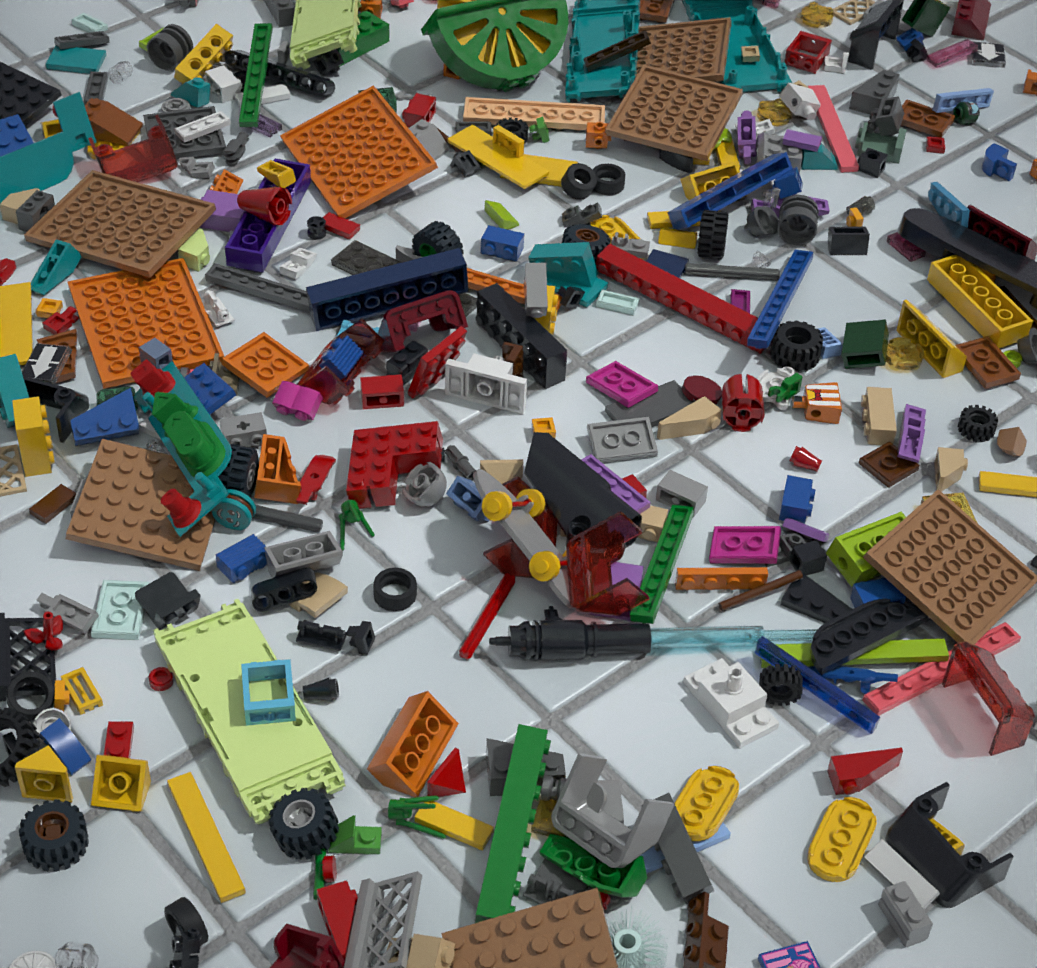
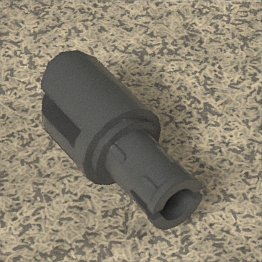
[223,132,249,166]

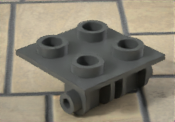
[523,858,588,904]

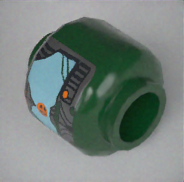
[953,102,980,124]

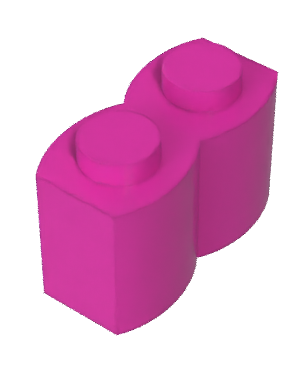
[272,381,323,421]

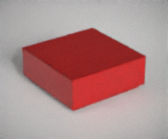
[926,136,945,153]

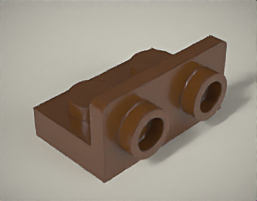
[502,342,523,378]

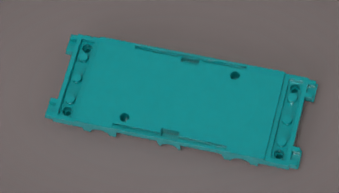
[565,0,640,102]
[682,0,792,92]

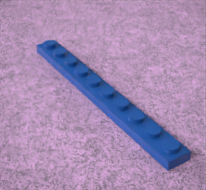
[747,250,813,349]

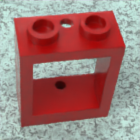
[784,31,832,74]

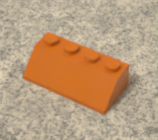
[367,691,459,797]

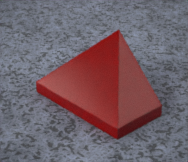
[427,748,466,797]

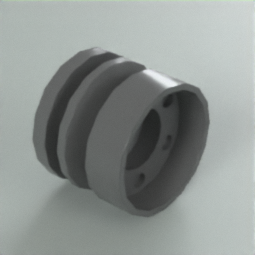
[147,24,193,70]
[777,195,819,246]

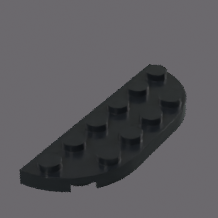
[810,599,929,675]

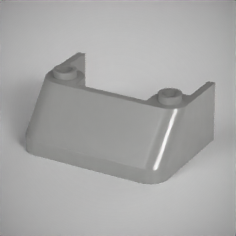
[552,754,675,868]

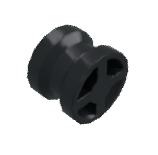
[307,216,326,240]

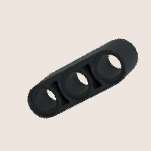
[251,568,317,612]

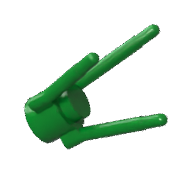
[339,500,375,551]
[388,796,446,839]

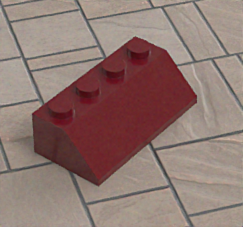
[951,0,991,40]
[968,205,1037,261]

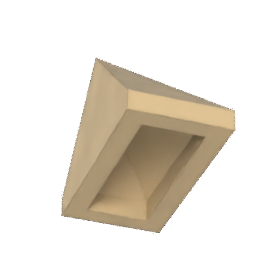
[480,459,524,489]

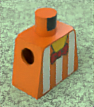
[792,382,842,424]

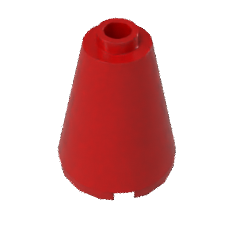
[237,187,292,225]

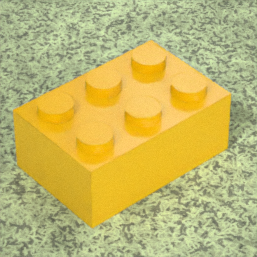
[12,397,55,477]

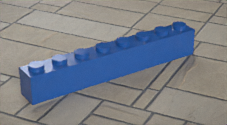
[667,152,793,230]

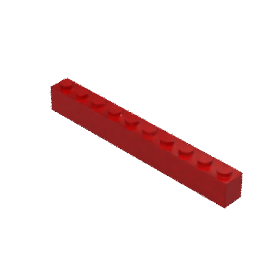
[596,244,772,354]

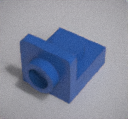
[896,28,924,51]

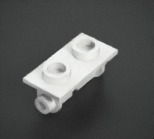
[202,290,235,327]

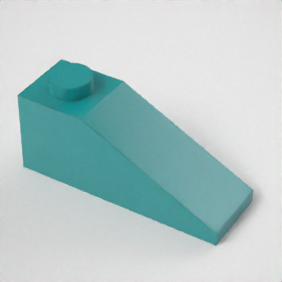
[31,240,82,295]

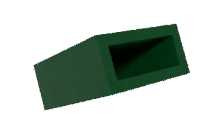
[901,0,951,37]
[842,319,889,369]

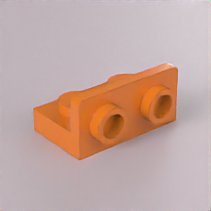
[209,169,244,194]

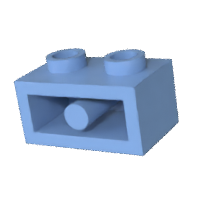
[446,476,490,521]

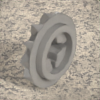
[161,98,190,112]

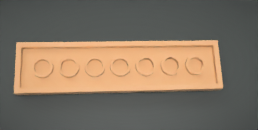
[463,97,605,131]

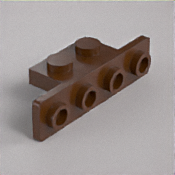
[683,891,729,968]

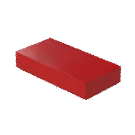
[323,212,360,240]

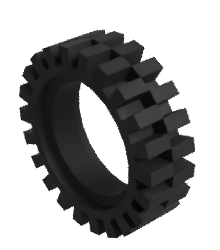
[0,707,40,787]

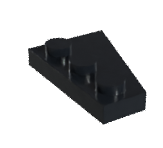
[780,572,852,623]

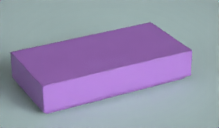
[782,129,822,152]
[783,518,830,542]

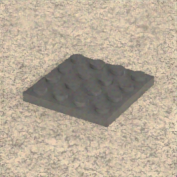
[143,106,226,162]

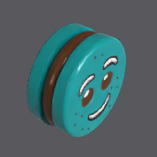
[212,489,256,530]

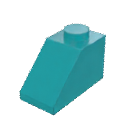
[171,78,210,108]
[801,143,838,170]

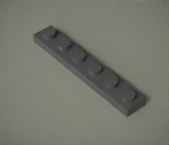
[205,263,310,312]

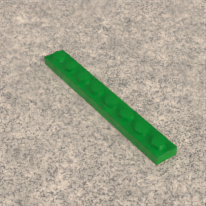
[239,23,273,127]
[630,505,694,624]

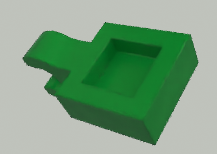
[768,372,803,403]

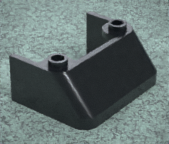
[848,0,904,70]
[0,376,90,443]
[886,782,1014,908]

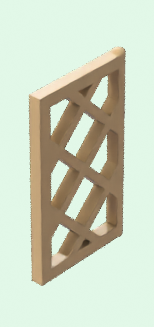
[829,0,875,25]
[0,444,27,497]

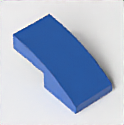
[39,718,91,776]

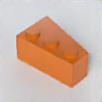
[254,434,301,504]

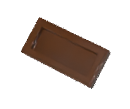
[29,484,76,524]

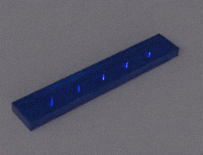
[755,636,880,734]

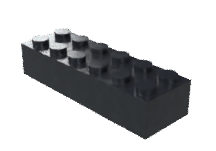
[476,283,567,389]

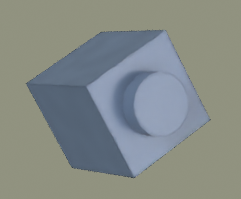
[139,338,173,370]

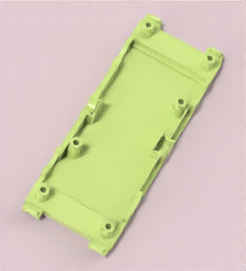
[290,0,361,69]
[154,599,346,825]

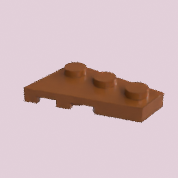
[37,329,77,383]

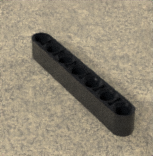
[225,50,335,96]

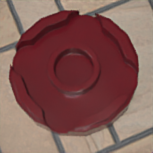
[682,375,722,405]

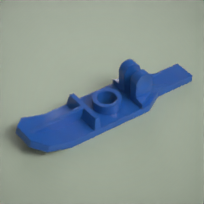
[801,666,898,694]

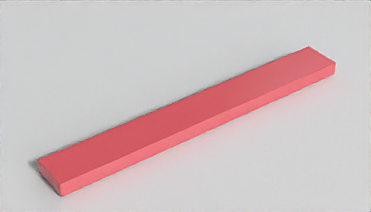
[808,85,859,172]
[863,622,1021,717]

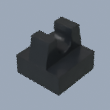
[905,38,929,62]
[557,286,585,309]
[346,621,375,655]

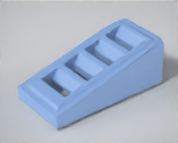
[818,327,843,359]

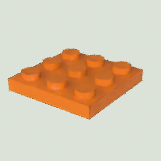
[221,332,309,398]

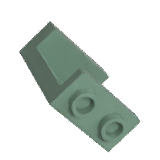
[855,122,907,164]

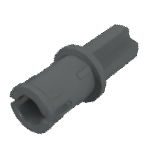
[445,445,477,480]

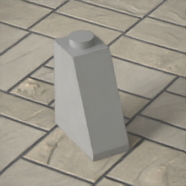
[523,263,548,318]

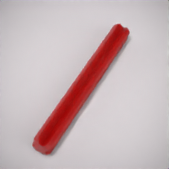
[459,573,516,660]

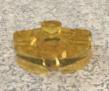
[800,2,834,28]
[757,98,792,126]
[886,337,924,371]

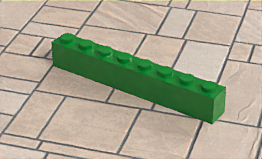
[475,724,551,923]

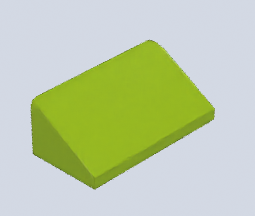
[484,200,519,230]

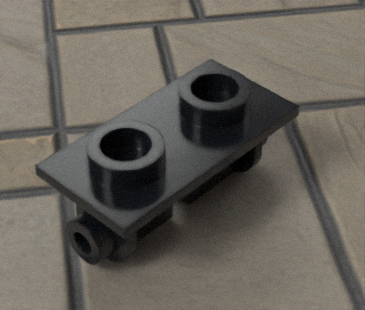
[296,619,347,651]
[169,925,201,968]

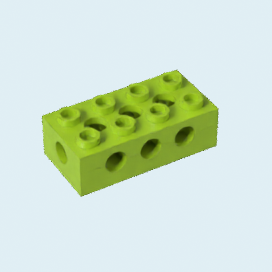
[826,511,906,587]

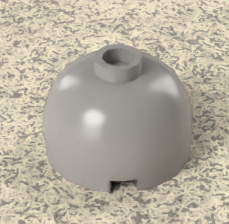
[403,462,447,507]

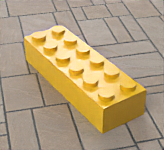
[927,255,1033,348]

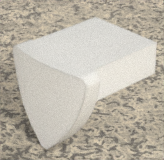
[824,52,849,74]

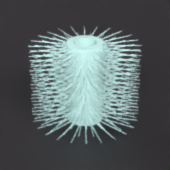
[606,906,668,968]

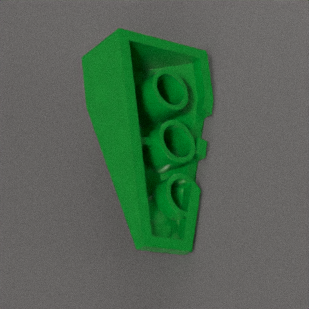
[539,834,647,897]

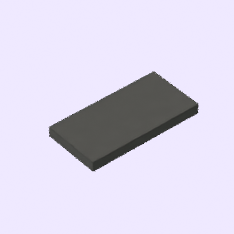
[605,380,694,427]

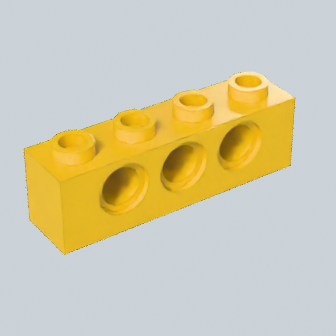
[174,23,233,84]

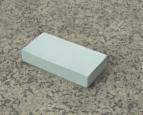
[71,13,108,33]
[596,290,639,316]

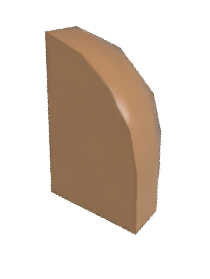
[997,427,1027,456]

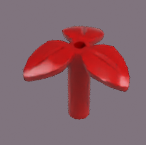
[24,612,63,650]

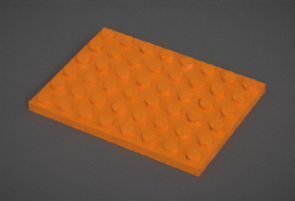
[280,85,438,218]
[67,258,224,389]

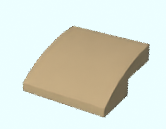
[289,572,348,618]

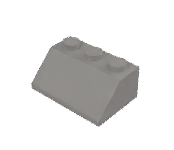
[409,119,449,160]
[264,531,343,578]

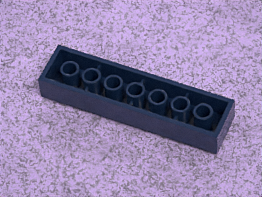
[306,248,469,331]

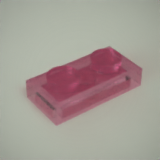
[886,232,926,262]

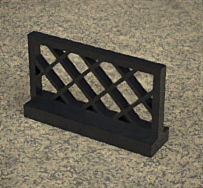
[0,613,56,702]

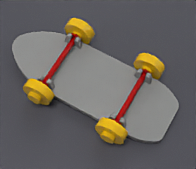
[473,469,592,608]

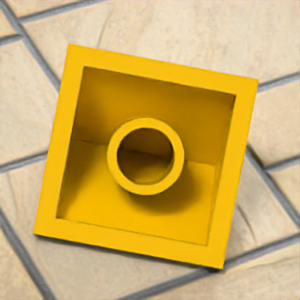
[15,745,73,803]
[91,754,151,812]

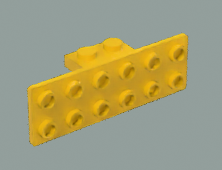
[448,125,549,189]
[0,282,33,365]

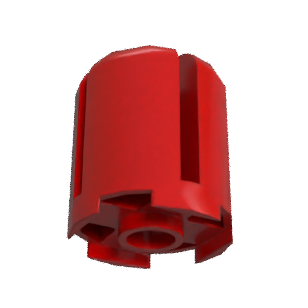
[722,374,765,432]

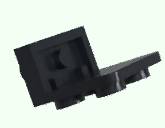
[135,572,201,630]

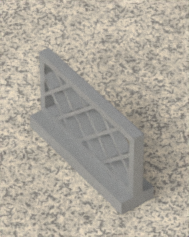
[344,871,422,968]

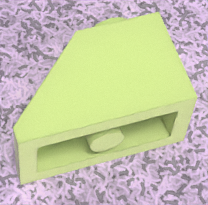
[178,228,210,271]

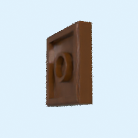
[858,441,920,488]

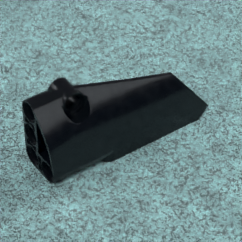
[524,432,642,565]

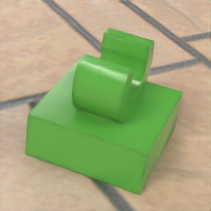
[529,117,550,143]

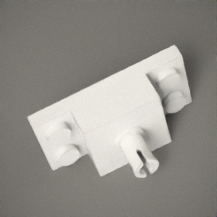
[445,353,527,415]
[683,658,779,748]

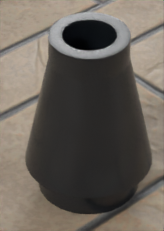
[303,677,339,701]

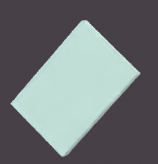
[91,580,149,640]

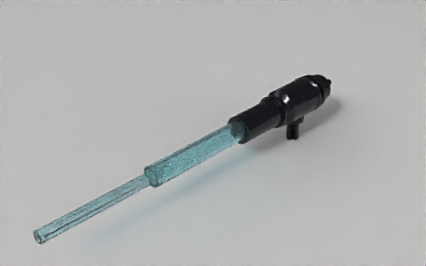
[489,606,818,661]

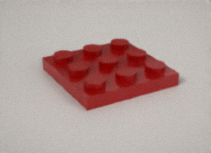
[407,326,467,399]

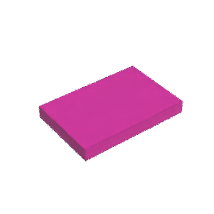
[586,361,658,408]
[709,526,781,564]

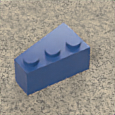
[70,388,140,446]

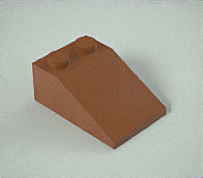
[85,98,143,146]

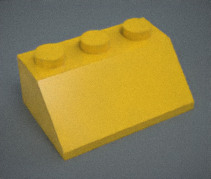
[680,161,747,200]

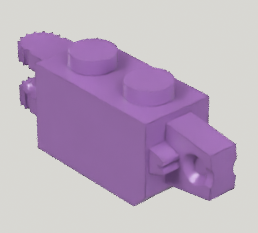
[737,110,757,165]

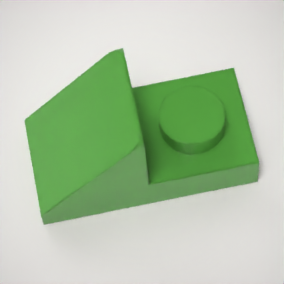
[329,815,382,854]

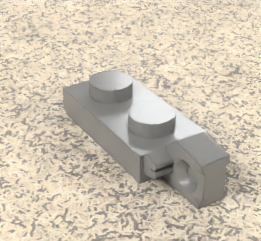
[36,593,99,634]

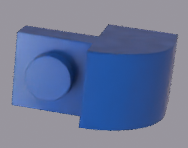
[982,143,1017,181]

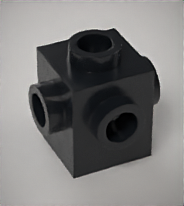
[313,49,344,76]

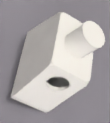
[779,83,821,121]

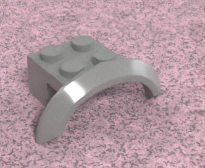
[756,131,802,174]

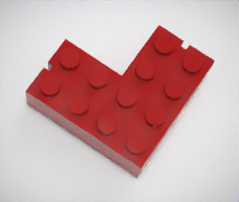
[346,421,443,509]

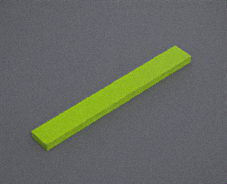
[758,639,949,668]

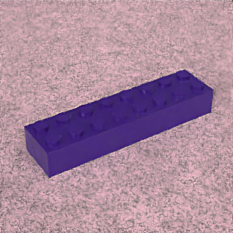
[225,158,311,272]

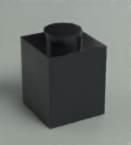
[790,540,827,575]

